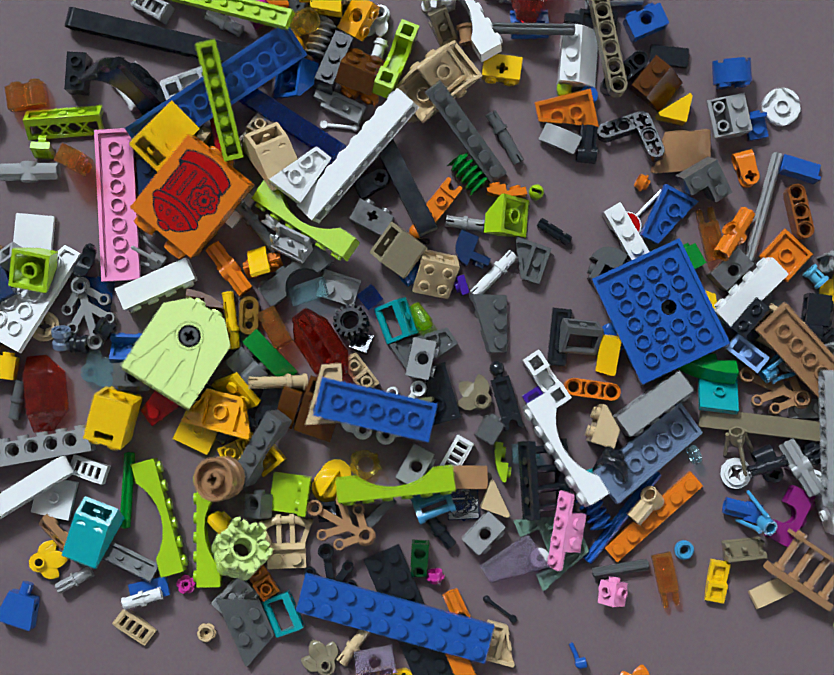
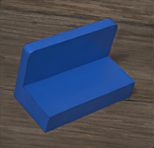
[778,154,821,184]

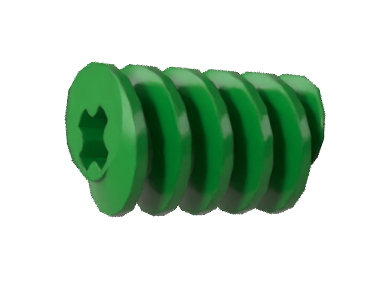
[447,153,487,196]

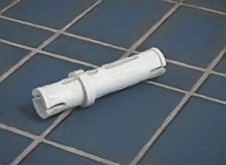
[470,250,518,294]

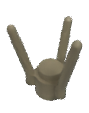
[723,426,754,477]

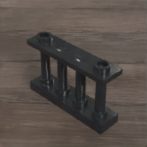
[518,438,570,521]

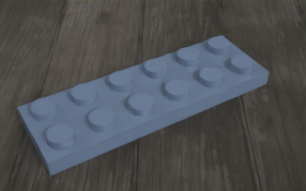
[593,402,703,504]

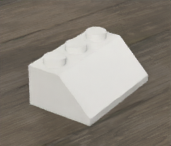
[557,23,598,88]

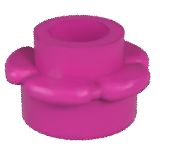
[426,568,445,584]
[176,575,196,594]

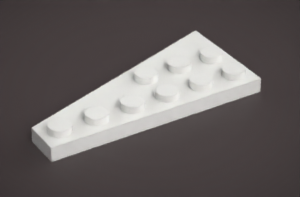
[0,245,81,353]

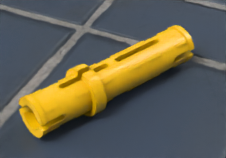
[222,291,241,350]

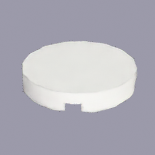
[762,88,801,126]

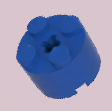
[712,57,752,90]

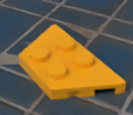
[181,388,252,440]

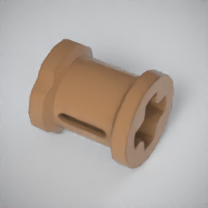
[456,22,473,46]

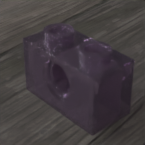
[353,645,397,675]

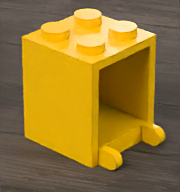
[83,386,143,450]

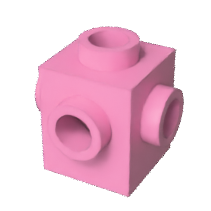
[598,576,628,607]

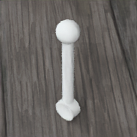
[320,121,360,132]

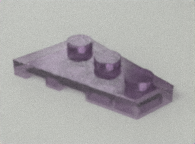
[480,534,550,583]

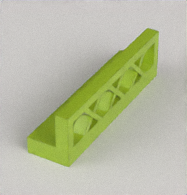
[23,105,104,140]

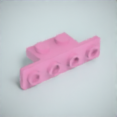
[547,490,586,571]

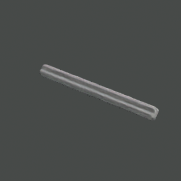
[744,152,783,262]

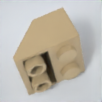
[585,404,620,449]

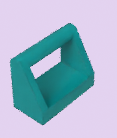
[374,297,419,345]
[261,589,305,638]

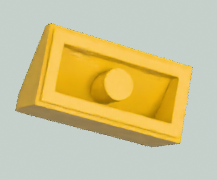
[595,334,621,376]

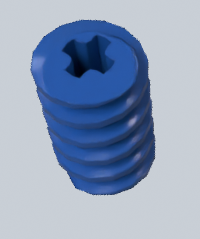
[575,500,614,531]

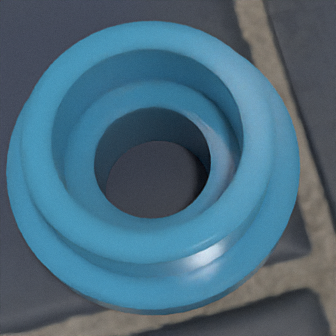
[674,540,694,560]

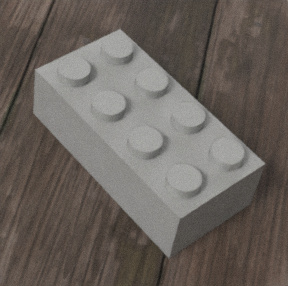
[613,371,694,437]

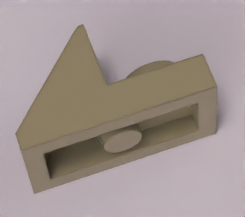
[427,5,457,47]

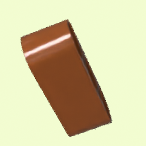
[783,184,814,240]

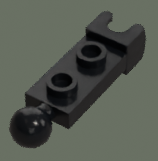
[489,361,523,431]

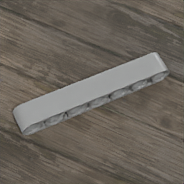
[818,370,834,507]

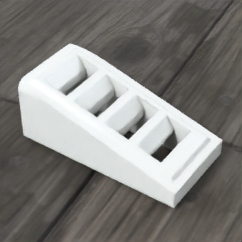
[439,434,474,466]
[70,454,111,485]

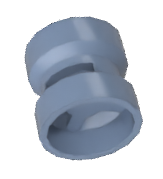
[51,325,71,351]

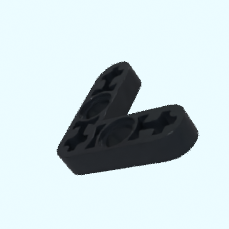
[597,111,665,162]

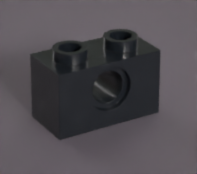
[64,51,92,96]
[731,297,774,344]

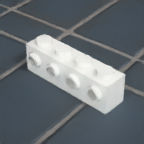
[115,257,198,313]
[714,257,788,328]

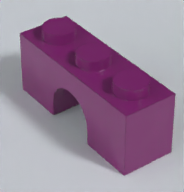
[764,484,816,547]

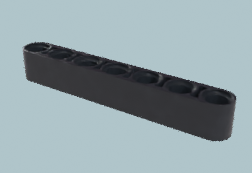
[379,139,438,238]

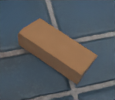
[453,465,488,489]

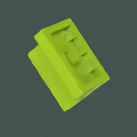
[271,472,312,517]

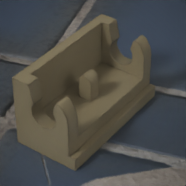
[721,536,767,562]

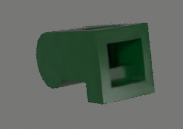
[411,539,429,578]

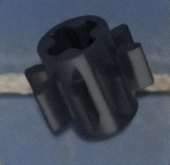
[801,441,821,466]

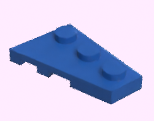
[640,184,699,244]

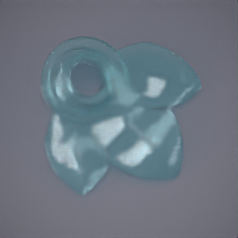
[80,349,113,386]

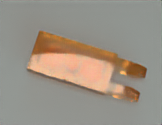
[695,207,722,262]
[651,551,680,608]

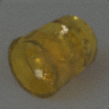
[289,7,320,37]

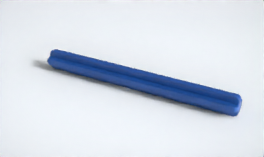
[583,471,661,564]

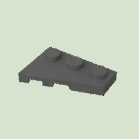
[469,294,507,353]
[390,328,458,370]

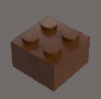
[335,48,385,96]

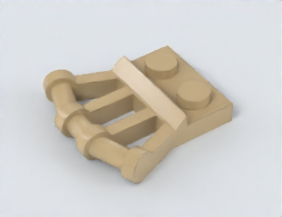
[257,514,313,569]

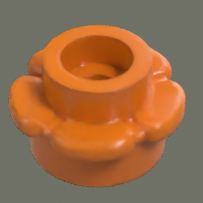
[634,173,650,192]

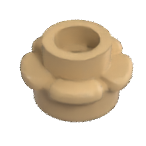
[197,623,216,642]

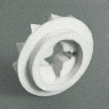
[720,458,751,489]

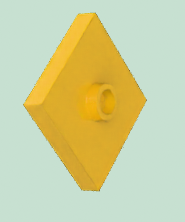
[173,405,219,455]

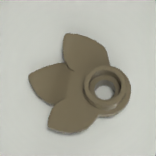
[458,374,492,411]
[301,640,338,675]

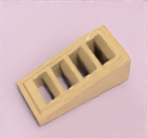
[112,608,157,646]

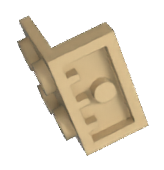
[412,249,460,299]

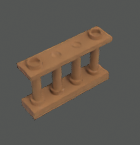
[763,528,834,612]

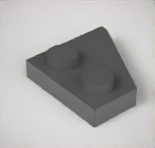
[515,237,551,285]

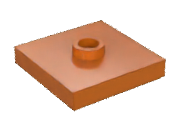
[758,229,813,283]

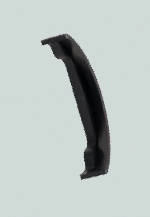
[77,56,166,115]

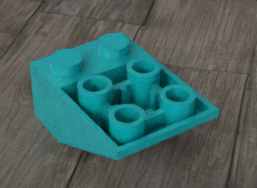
[62,496,125,569]

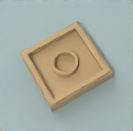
[417,44,470,91]

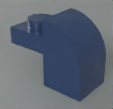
[455,230,491,269]

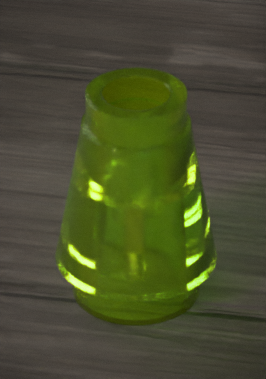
[409,302,433,332]

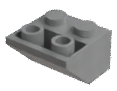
[706,93,753,138]

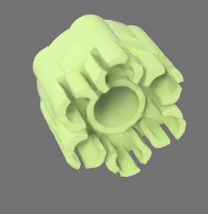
[211,517,272,581]

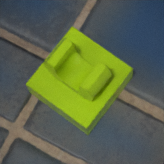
[30,135,55,159]

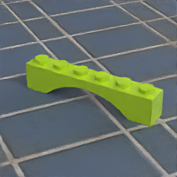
[251,180,360,262]
[131,457,188,578]
[335,464,455,506]
[193,475,223,587]

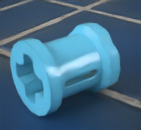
[803,264,829,289]

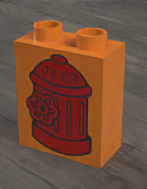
[130,134,255,260]

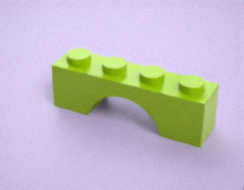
[373,19,419,98]

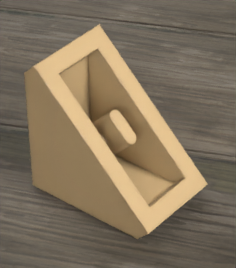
[480,479,510,518]

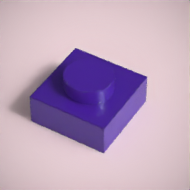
[454,274,469,296]
[522,386,543,404]

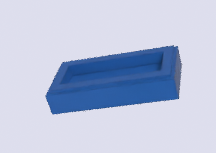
[128,576,171,597]

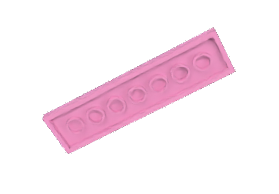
[94,128,141,282]

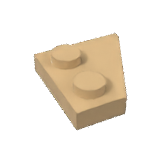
[486,619,514,668]

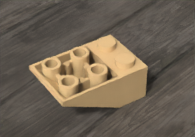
[242,122,298,191]

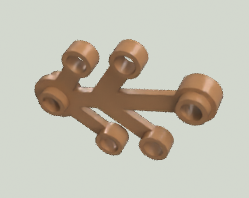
[738,366,811,415]
[307,497,376,551]

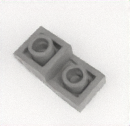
[538,122,582,155]

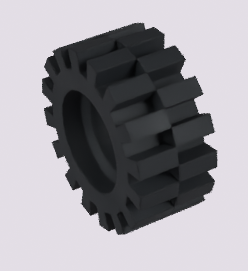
[333,304,370,341]

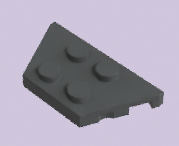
[216,597,275,667]

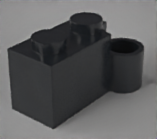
[801,293,834,340]

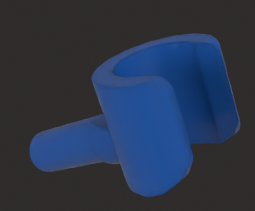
[569,642,587,669]

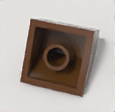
[629,55,683,112]

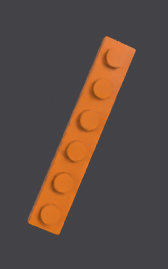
[605,471,703,562]

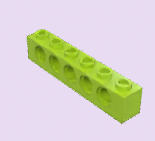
[196,39,243,161]

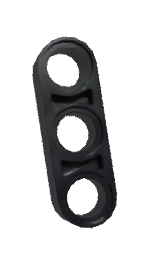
[600,50,649,96]

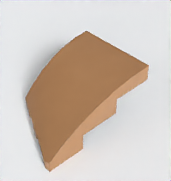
[651,129,711,173]

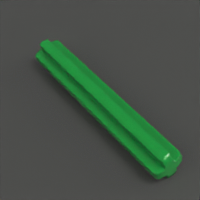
[120,452,135,529]

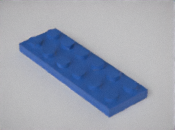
[313,377,437,442]

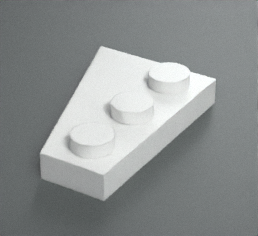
[268,146,331,204]

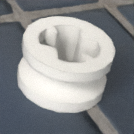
[261,214,279,231]

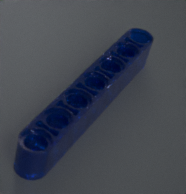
[239,88,347,162]

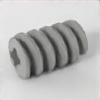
[305,15,338,59]

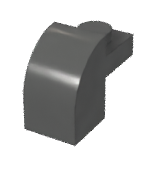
[586,247,628,281]

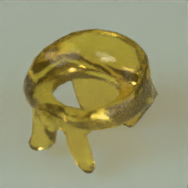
[350,450,382,480]

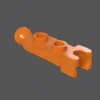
[409,177,463,239]

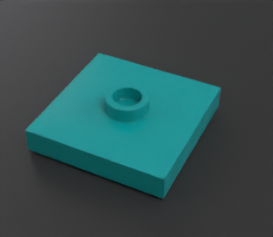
[698,378,739,415]

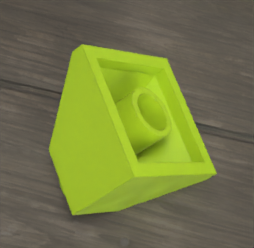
[484,194,529,238]
[8,248,58,293]

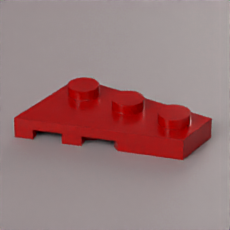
[141,391,180,426]

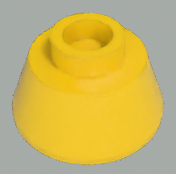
[207,511,232,535]

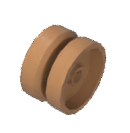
[194,456,245,501]

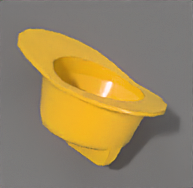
[312,459,351,502]

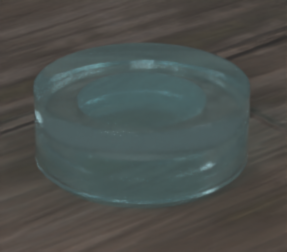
[686,445,702,465]

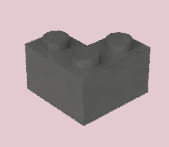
[675,157,733,202]

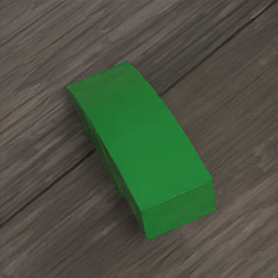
[243,329,298,377]
[677,354,739,384]

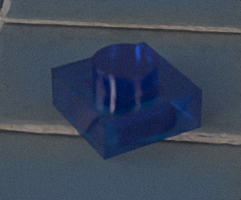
[357,283,383,311]

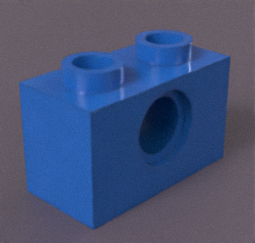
[623,3,669,43]

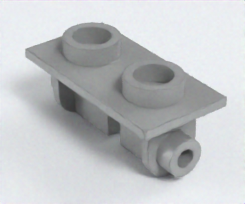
[816,251,834,274]

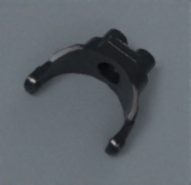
[73,243,97,278]
[592,446,628,484]

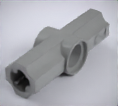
[0,161,60,183]
[778,438,822,497]

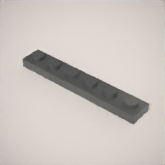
[425,80,507,183]

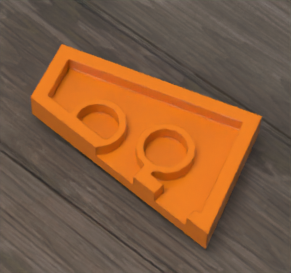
[535,88,599,127]

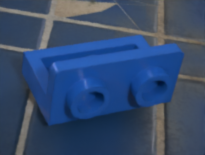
[109,333,143,363]

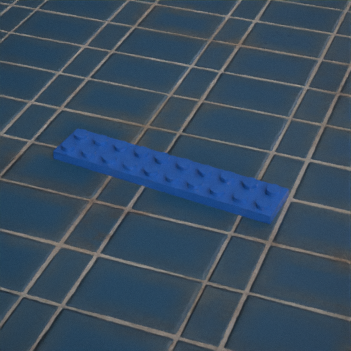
[125,27,307,138]
[296,573,495,664]

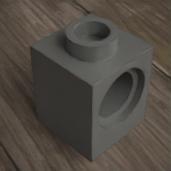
[244,490,273,519]

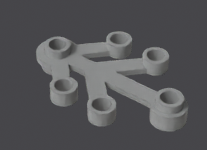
[61,277,116,349]

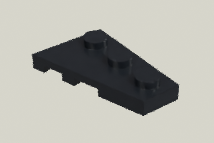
[426,362,462,426]

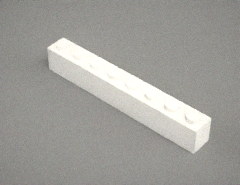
[296,88,419,223]

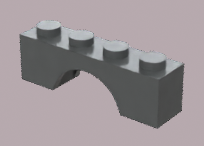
[258,243,334,308]
[238,410,293,487]

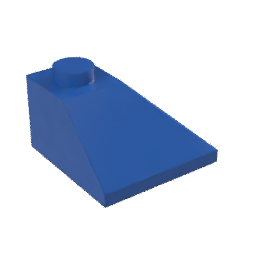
[273,58,319,99]

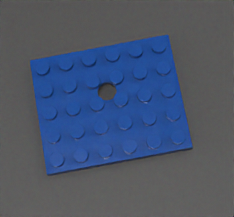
[591,238,730,385]

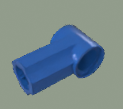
[722,497,764,523]

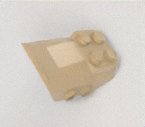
[395,40,483,123]

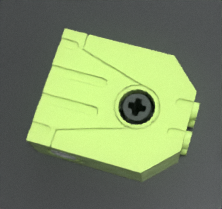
[121,298,230,411]

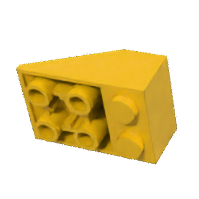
[129,100,200,172]

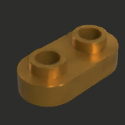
[239,296,259,335]

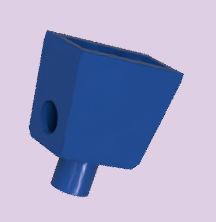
[0,581,40,631]

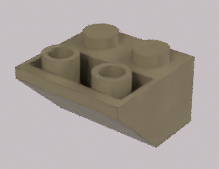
[369,221,427,279]

